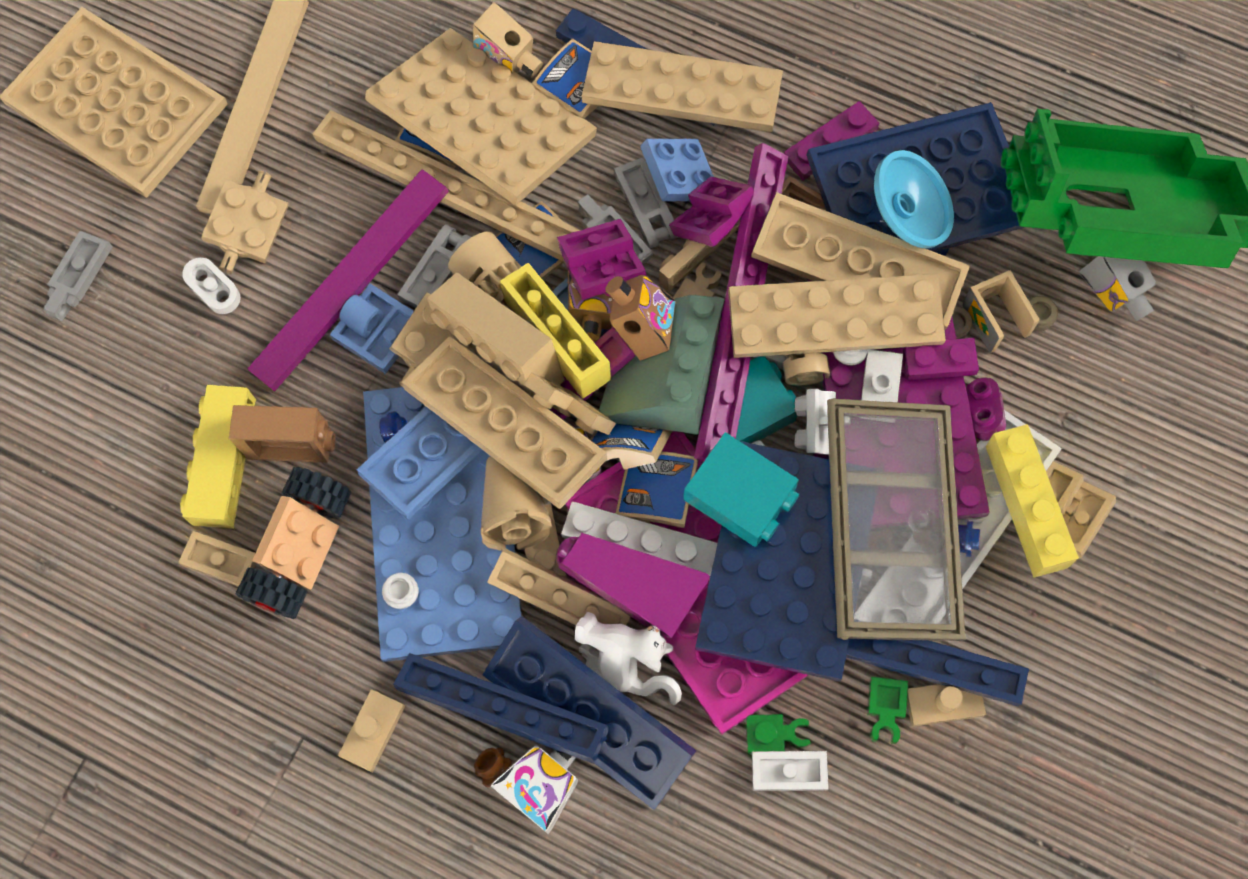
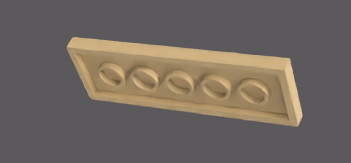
[582,41,783,132]
[751,192,970,331]
[728,274,946,358]
[402,336,607,509]

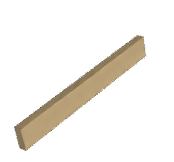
[196,0,309,214]

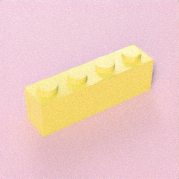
[500,263,611,399]
[180,385,256,529]
[985,424,1079,578]

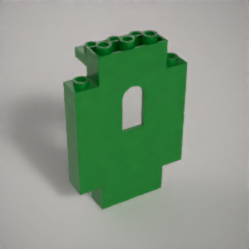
[1001,108,1248,269]

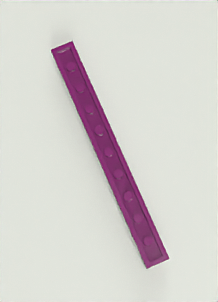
[694,143,788,462]

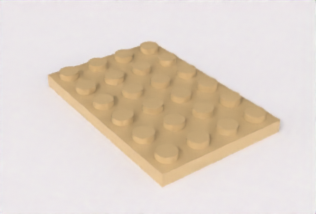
[0,7,228,198]
[365,28,597,205]

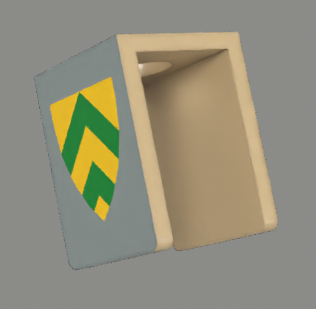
[962,270,1039,353]

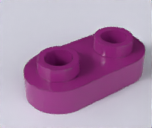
[966,377,1006,441]

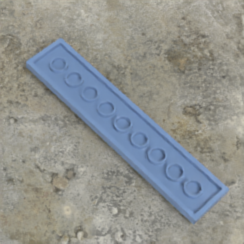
[357,278,608,520]

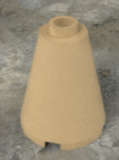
[480,456,552,551]

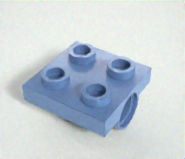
[640,139,714,201]
[330,284,413,374]

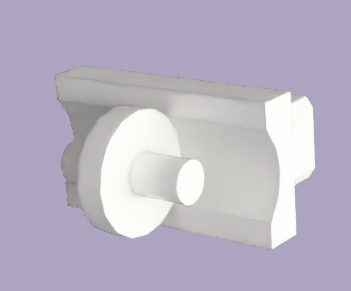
[795,389,850,455]

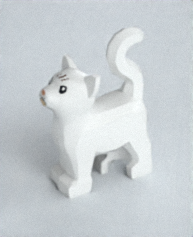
[574,612,682,705]

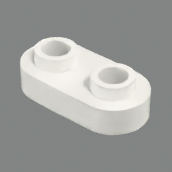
[183,257,240,314]

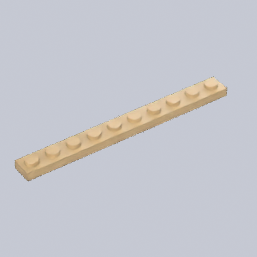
[313,110,580,262]

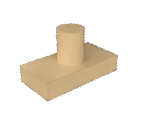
[907,684,986,727]
[338,689,405,773]

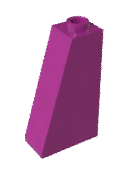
[558,533,710,640]

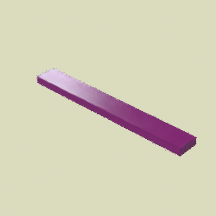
[247,169,449,392]

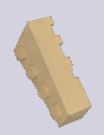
[427,272,564,397]

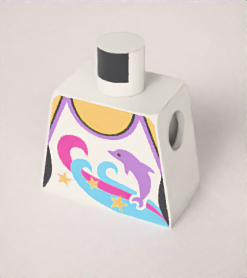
[491,745,578,834]

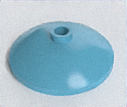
[874,150,954,248]

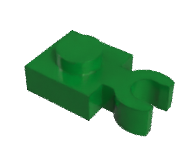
[867,677,908,744]
[746,714,810,754]

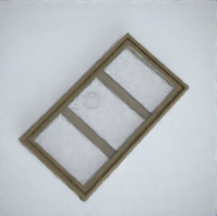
[827,398,966,641]

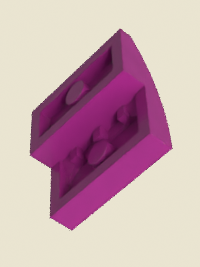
[669,176,754,247]
[557,218,646,300]

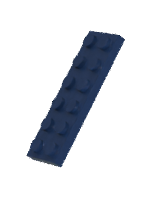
[482,616,697,810]

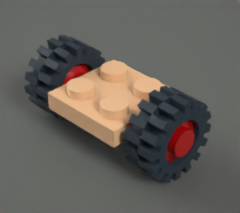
[235,467,351,619]

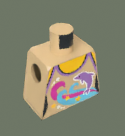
[473,2,543,78]

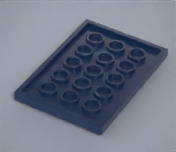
[806,102,1025,252]
[695,441,880,682]

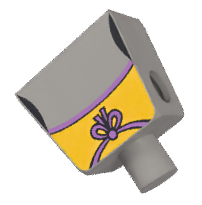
[1078,256,1156,322]

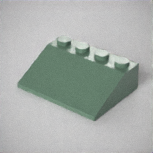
[599,295,725,434]

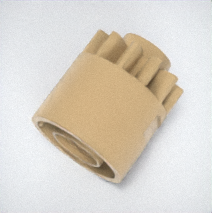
[448,232,521,308]

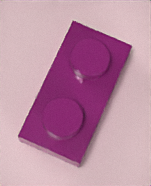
[903,338,979,380]

